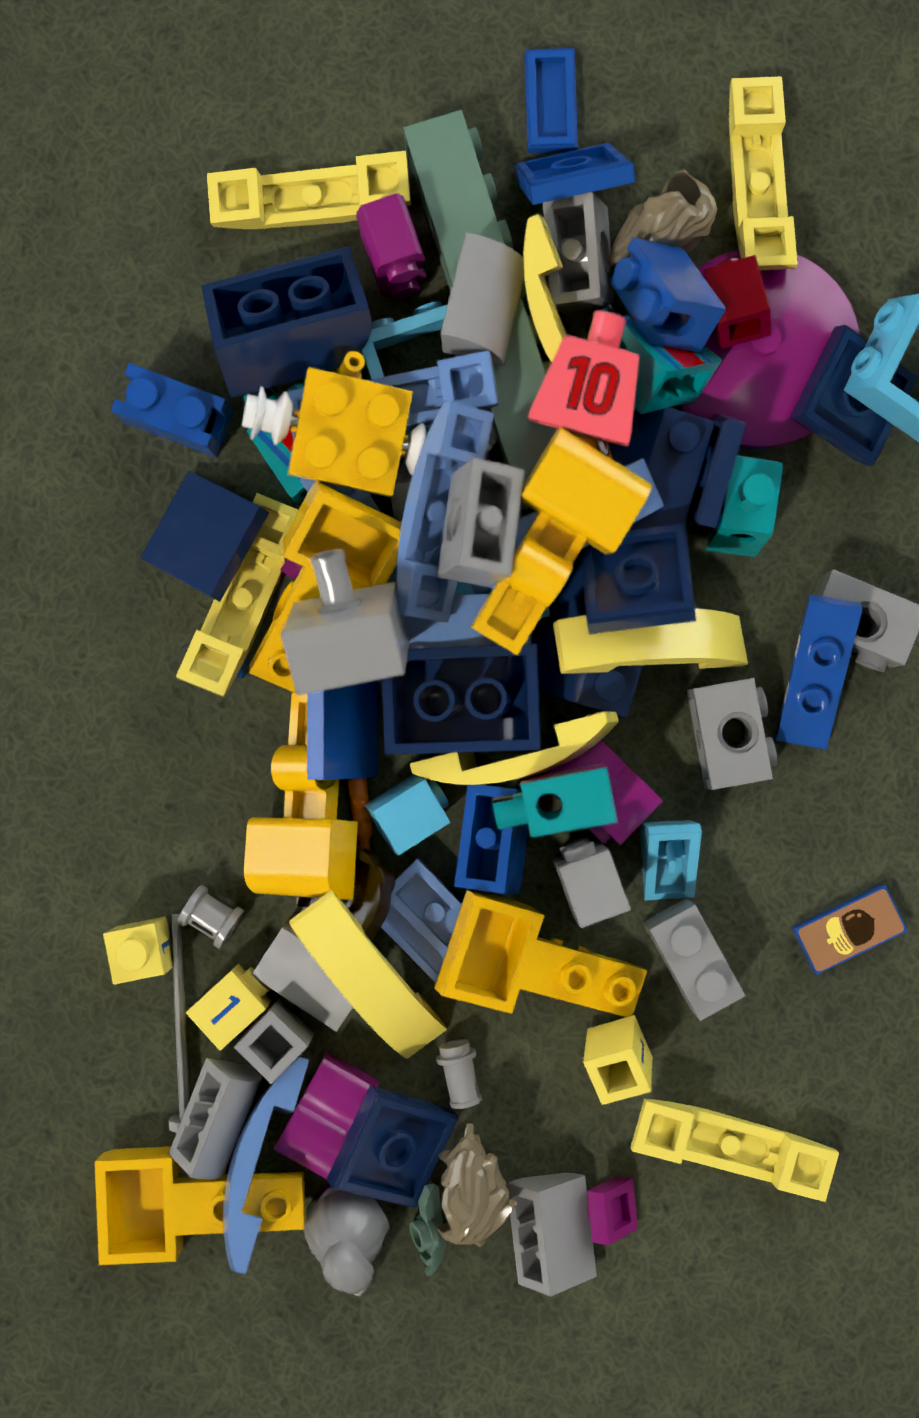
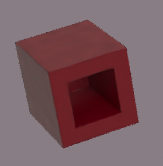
[704,255,771,349]

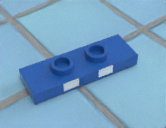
[776,594,862,750]

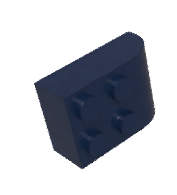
[201,246,372,397]
[382,644,542,755]

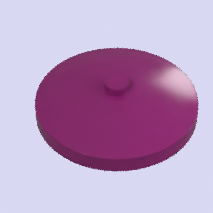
[676,250,860,449]

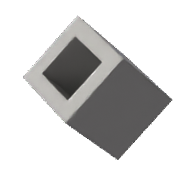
[234,998,314,1084]

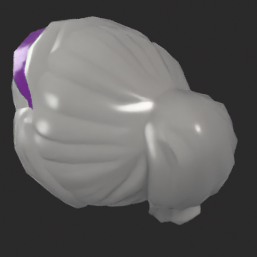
[304,1183,390,1296]

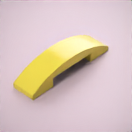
[729,76,797,270]
[207,151,411,229]
[524,214,567,363]
[176,493,298,698]
[553,609,748,674]
[410,712,619,785]
[289,890,447,1059]
[630,1099,839,1202]

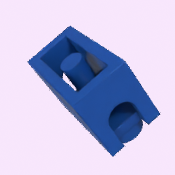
[609,237,726,352]
[111,363,234,458]
[454,785,529,894]

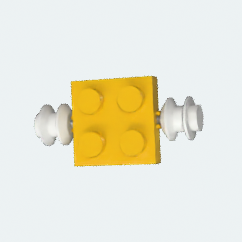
[242,367,427,497]

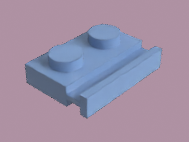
[381,857,462,983]

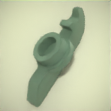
[409,1183,446,1276]

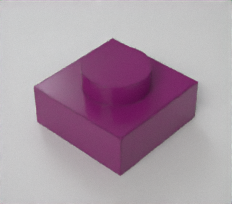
[587,1177,638,1246]

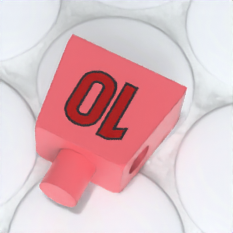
[528,311,639,447]

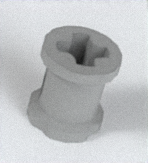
[177,885,245,950]

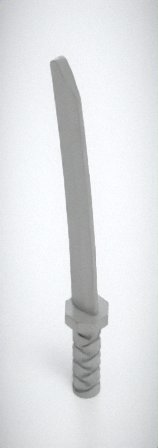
[169,914,190,1177]

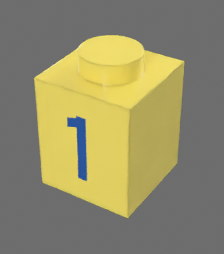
[103,916,173,985]
[186,964,272,1051]
[583,1015,653,1105]

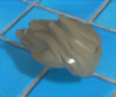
[607,169,717,266]
[437,1124,517,1247]

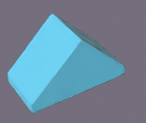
[639,820,702,901]

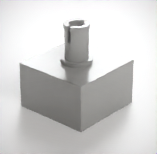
[280,549,410,695]

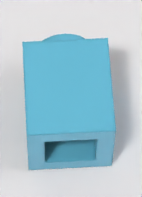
[364,774,451,855]

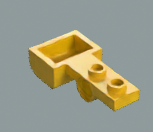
[470,427,652,655]
[249,481,402,693]
[244,693,358,900]
[434,889,647,1017]
[95,1146,306,1265]

